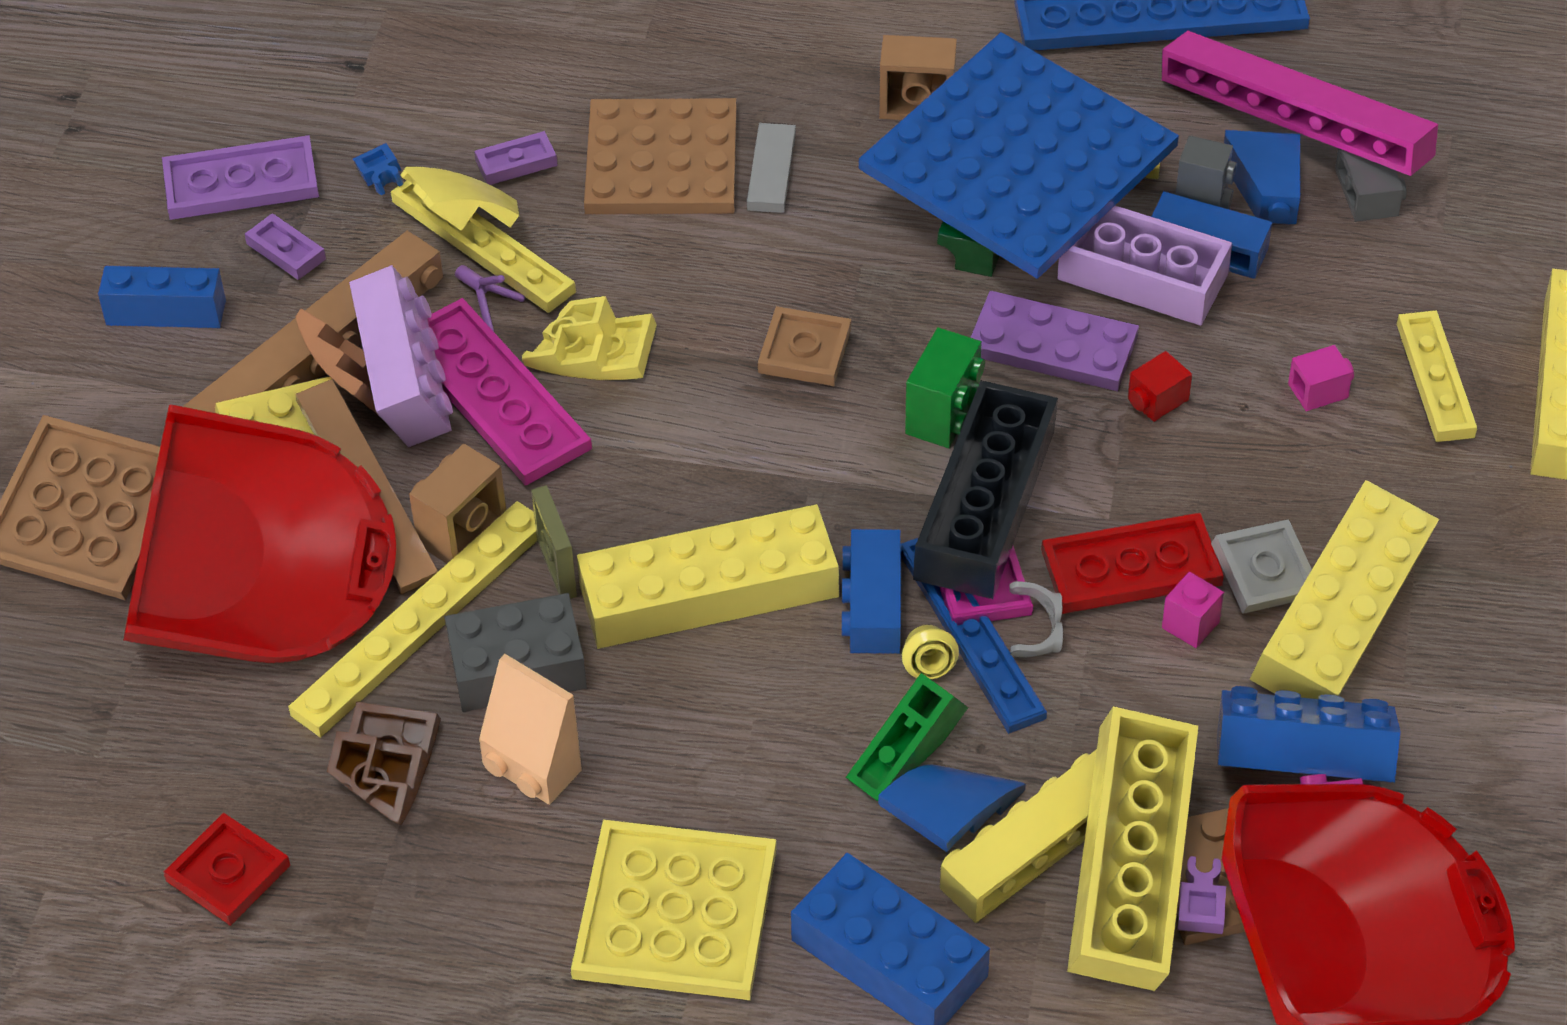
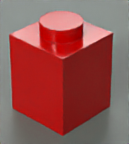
[1128,351,1192,422]

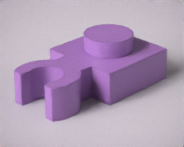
[1177,856,1226,934]

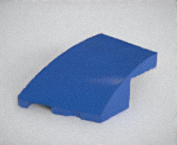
[878,764,1026,852]

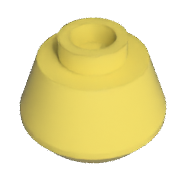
[902,625,959,680]

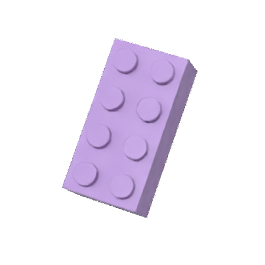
[1057,206,1232,326]
[349,265,453,447]

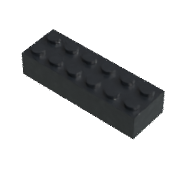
[913,380,1058,599]

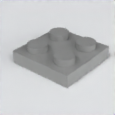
[1211,519,1312,614]

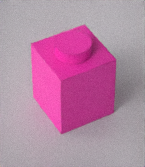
[1288,345,1354,411]
[1162,572,1224,648]

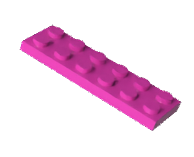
[427,298,592,486]

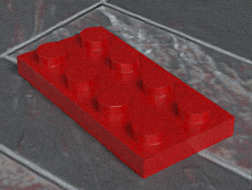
[1041,513,1224,614]

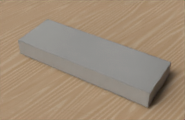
[747,123,796,213]

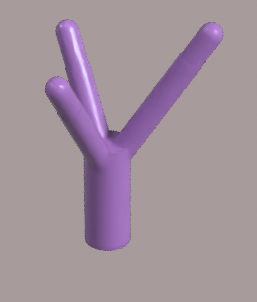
[455,265,526,332]

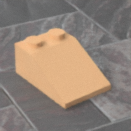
[479,654,582,805]

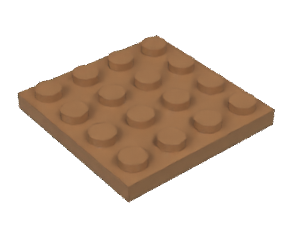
[584,98,737,214]
[0,415,160,600]

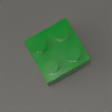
[905,327,985,449]

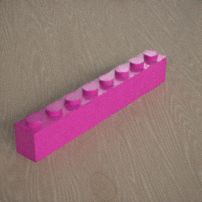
[1162,31,1438,176]

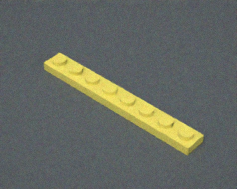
[288,501,537,738]

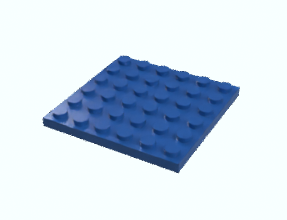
[859,32,1179,279]

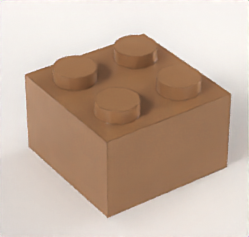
[879,35,957,120]
[409,444,506,564]

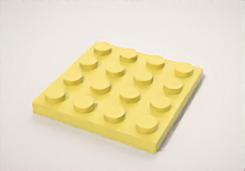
[571,820,777,1000]

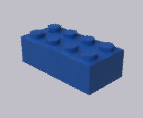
[1217,686,1401,783]
[791,852,990,1025]

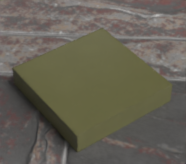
[531,485,577,599]

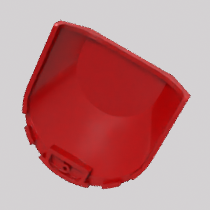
[123,405,396,663]
[1221,784,1515,1025]

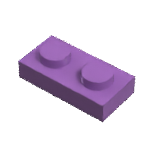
[475,131,557,185]
[245,213,326,280]

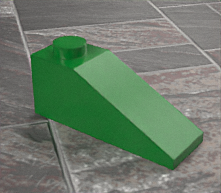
[845,673,969,801]

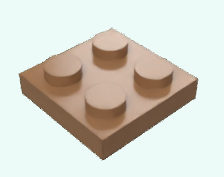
[758,306,851,386]

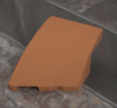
[295,309,379,416]

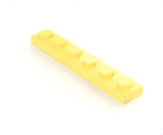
[391,180,576,313]

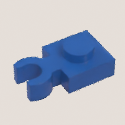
[353,143,404,195]

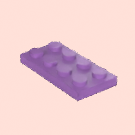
[162,135,319,220]
[971,291,1139,391]

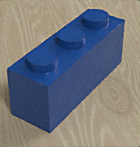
[1151,191,1272,279]
[98,266,226,328]
[842,529,901,654]

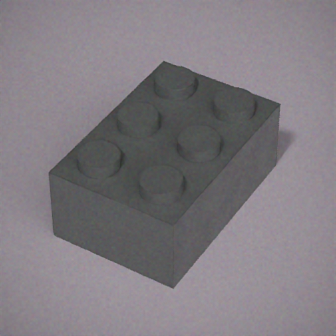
[444,593,587,712]

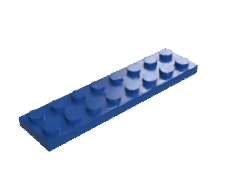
[1014,0,1310,50]

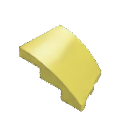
[401,167,519,231]
[522,296,657,380]

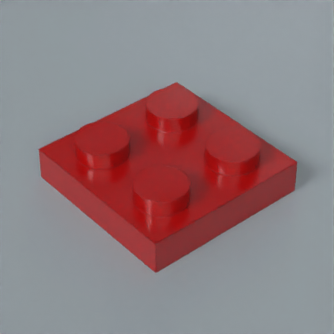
[163,812,291,926]

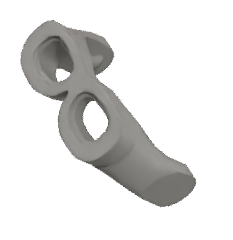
[1009,581,1063,658]

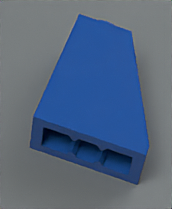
[1224,130,1300,224]

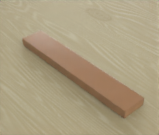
[295,379,438,594]

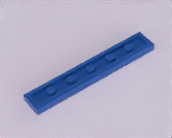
[900,538,1047,734]

